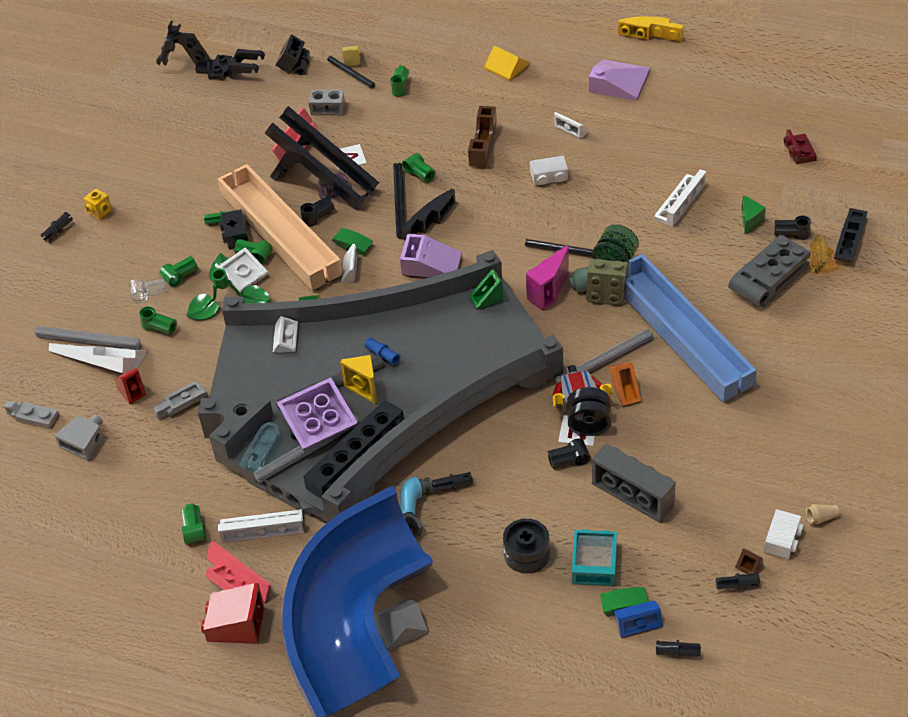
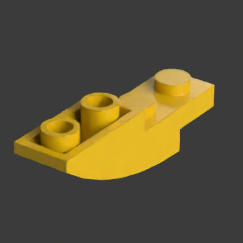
[618,16,684,42]

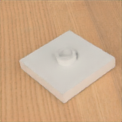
[217,248,268,293]

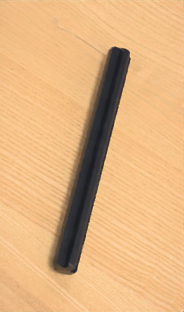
[393,162,405,239]

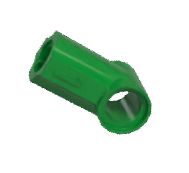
[390,65,409,97]
[402,153,436,183]
[234,239,273,264]
[159,256,198,287]
[139,306,177,334]
[182,503,206,545]

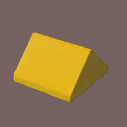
[484,46,530,81]
[340,355,378,404]

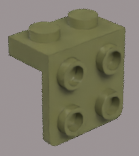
[586,259,628,305]

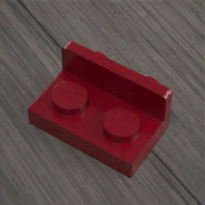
[783,129,817,164]

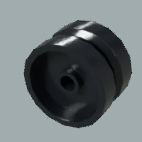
[567,387,611,436]
[503,519,550,573]

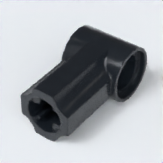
[300,196,334,226]
[774,215,811,240]
[547,438,591,468]

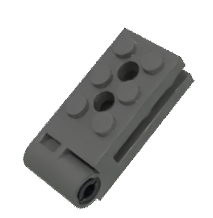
[728,235,811,307]

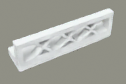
[654,169,706,227]
[218,509,304,543]

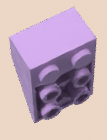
[400,234,462,277]

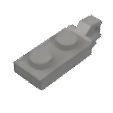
[153,381,208,420]
[4,401,59,429]

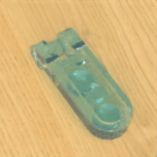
[240,423,280,472]

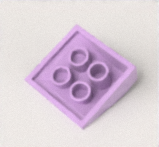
[589,59,650,101]
[277,377,358,451]

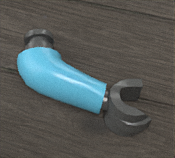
[400,477,433,536]

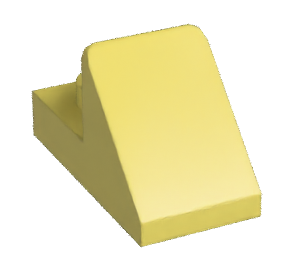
[342,46,361,66]

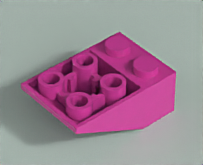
[526,246,569,311]

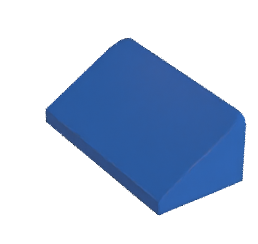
[614,601,663,638]

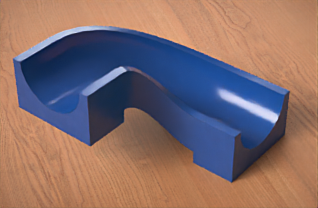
[282,486,433,717]

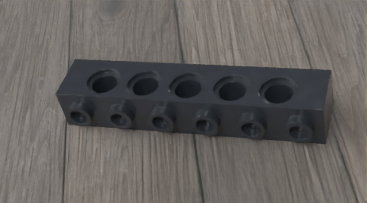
[303,400,404,499]

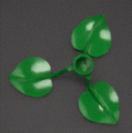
[186,253,270,320]

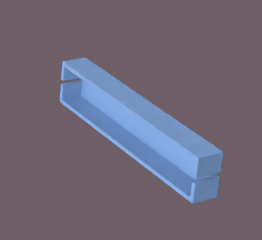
[624,254,757,402]

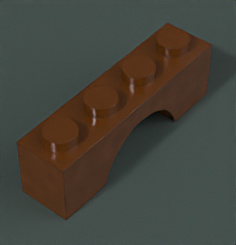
[468,106,497,167]

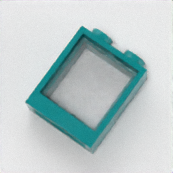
[572,529,617,586]

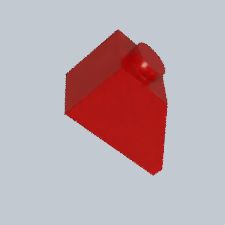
[115,368,146,404]

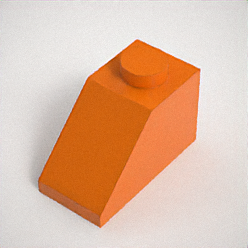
[609,362,641,406]

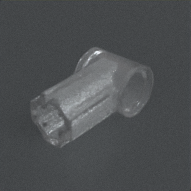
[129,278,167,303]

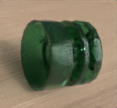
[592,224,639,265]

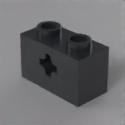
[275,34,305,73]
[219,209,249,250]

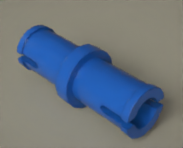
[365,337,401,365]

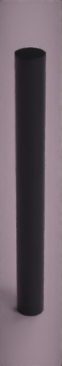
[327,56,375,88]
[525,239,597,257]

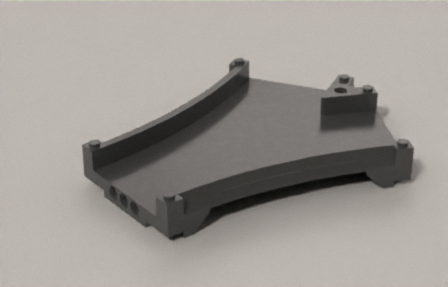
[198,250,564,522]

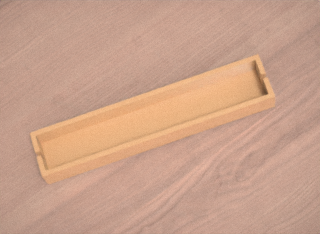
[218,164,343,291]

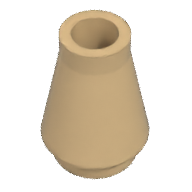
[806,504,840,525]

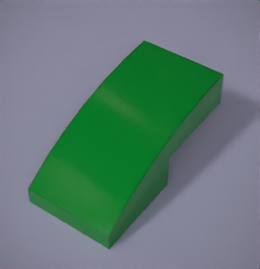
[332,228,373,256]
[600,587,649,616]

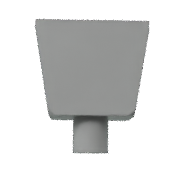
[55,414,103,461]

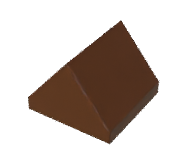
[735,548,763,574]

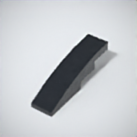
[402,189,456,241]
[834,208,868,263]

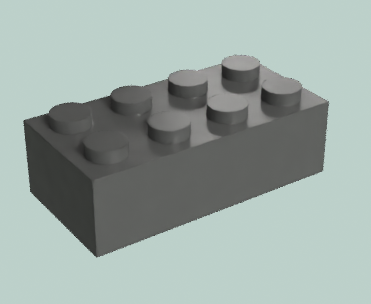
[592,443,676,523]

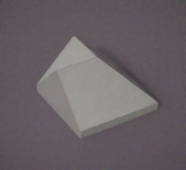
[374,598,428,651]

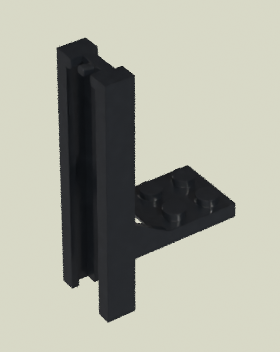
[264,106,380,210]

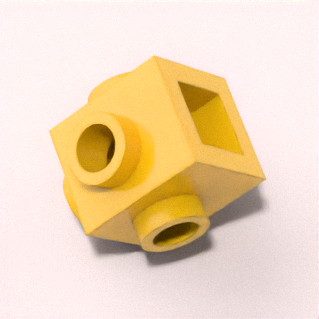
[83,189,112,220]

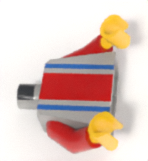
[552,365,613,413]

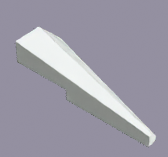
[49,343,147,373]

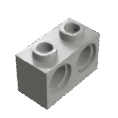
[308,90,345,115]

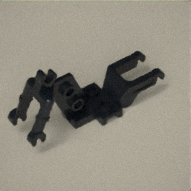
[156,20,265,81]

